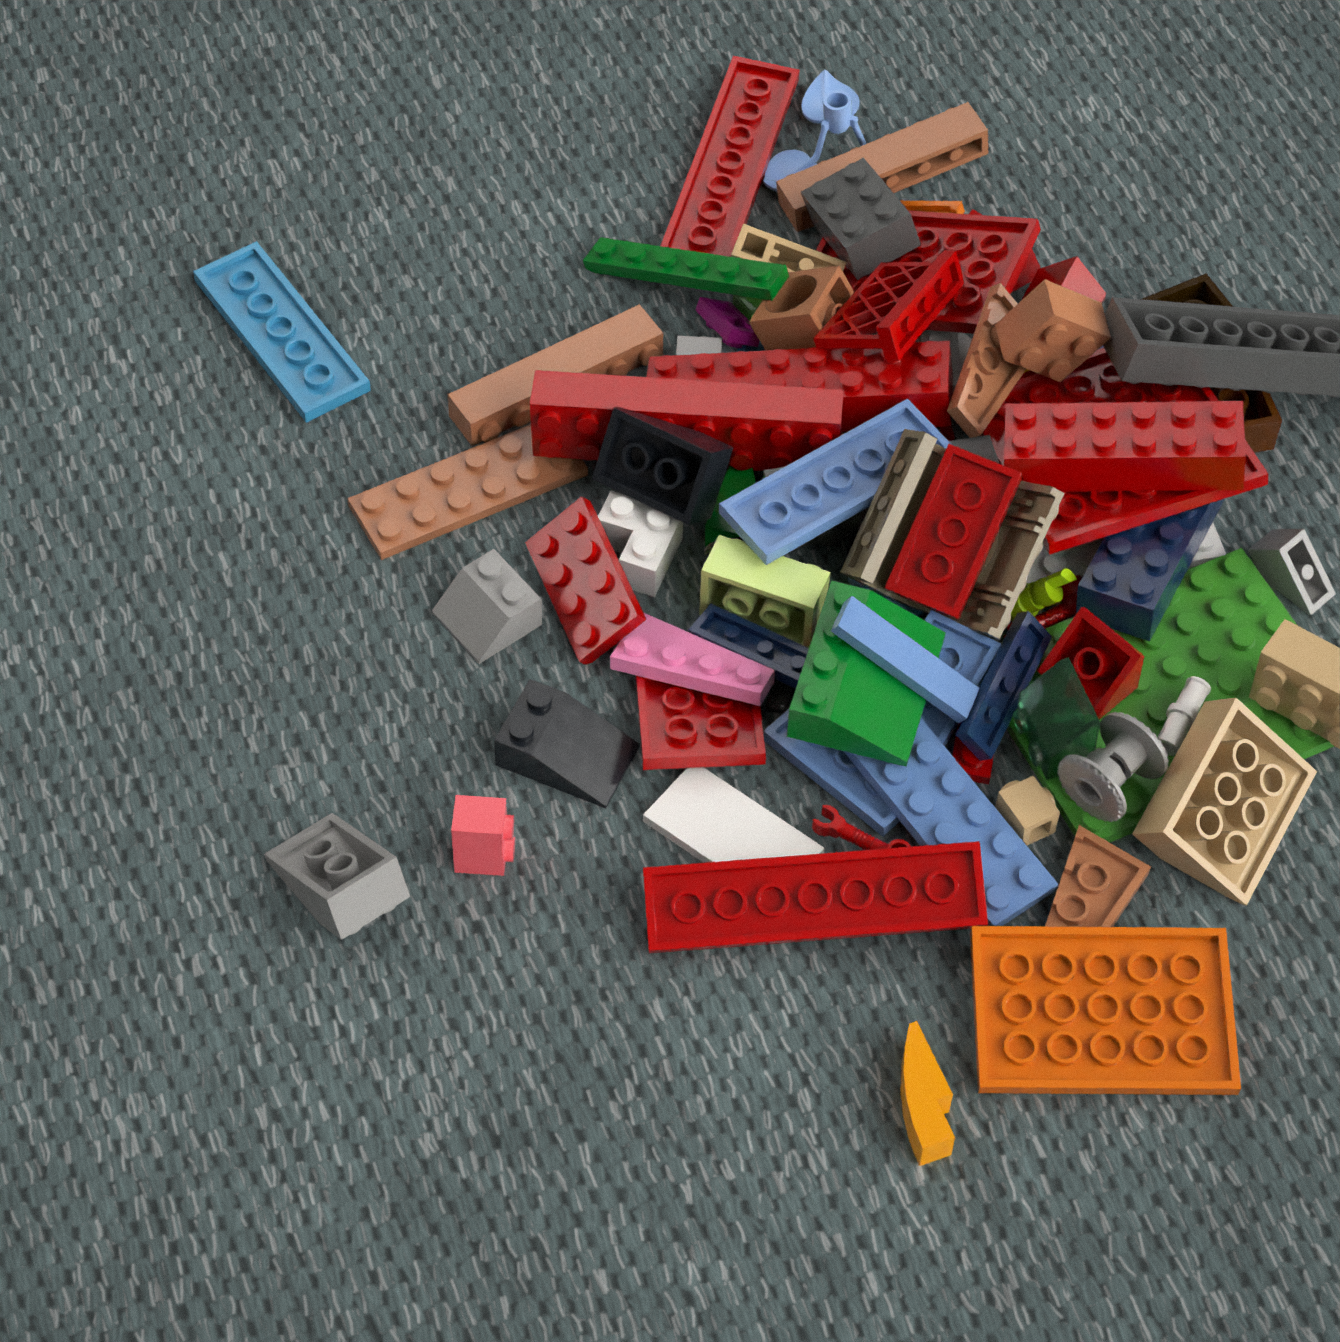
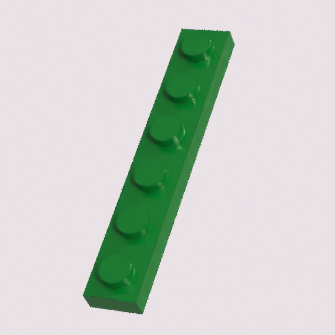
[583,237,789,301]

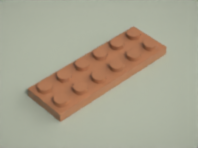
[348,424,588,560]

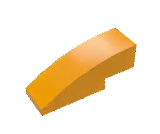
[900,1021,955,1166]

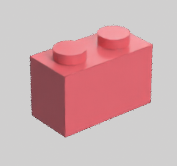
[451,795,515,876]

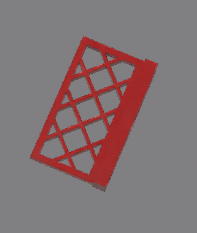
[813,250,965,361]

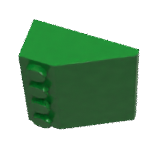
[787,580,946,767]

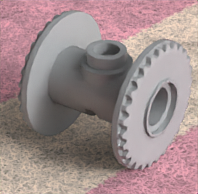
[1058,712,1169,822]

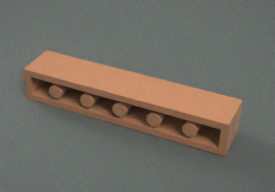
[776,102,988,232]
[448,304,663,446]

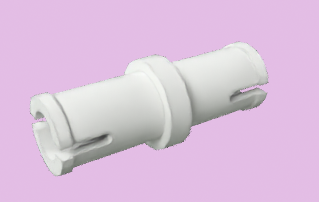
[1157,676,1211,756]

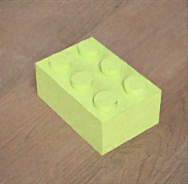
[699,535,830,648]

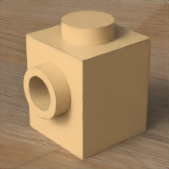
[995,775,1060,845]

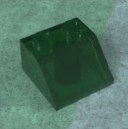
[1013,657,1100,780]

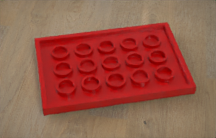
[816,211,1041,334]

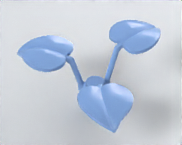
[763,70,866,192]

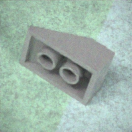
[264,813,410,940]

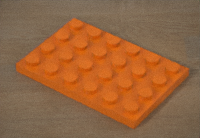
[970,926,1241,1095]

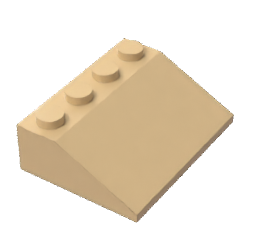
[1132,698,1317,905]

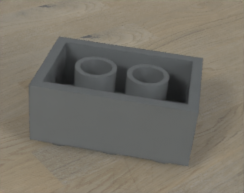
[801,157,921,280]

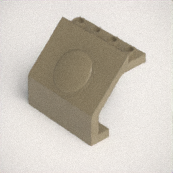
[840,429,1064,639]

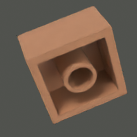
[995,279,1111,382]

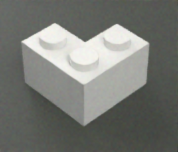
[598,490,683,597]

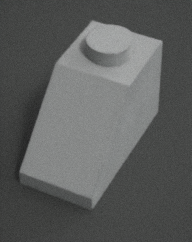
[1248,528,1336,615]

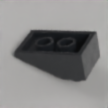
[592,406,734,525]
[494,679,640,809]

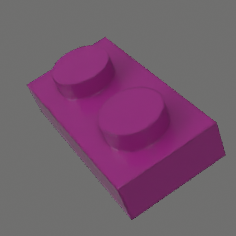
[695,297,760,348]

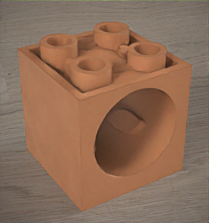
[749,265,854,350]

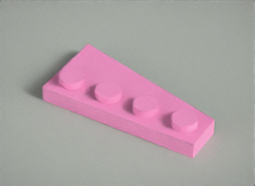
[610,613,775,706]

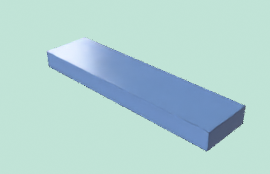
[831,596,980,723]

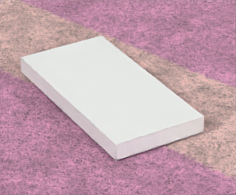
[643,767,825,863]

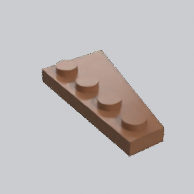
[947,283,1026,438]
[1045,825,1151,927]

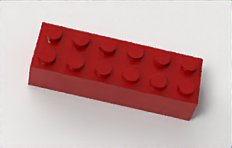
[1004,401,1246,492]

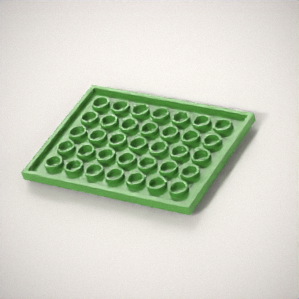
[1007,548,1334,843]

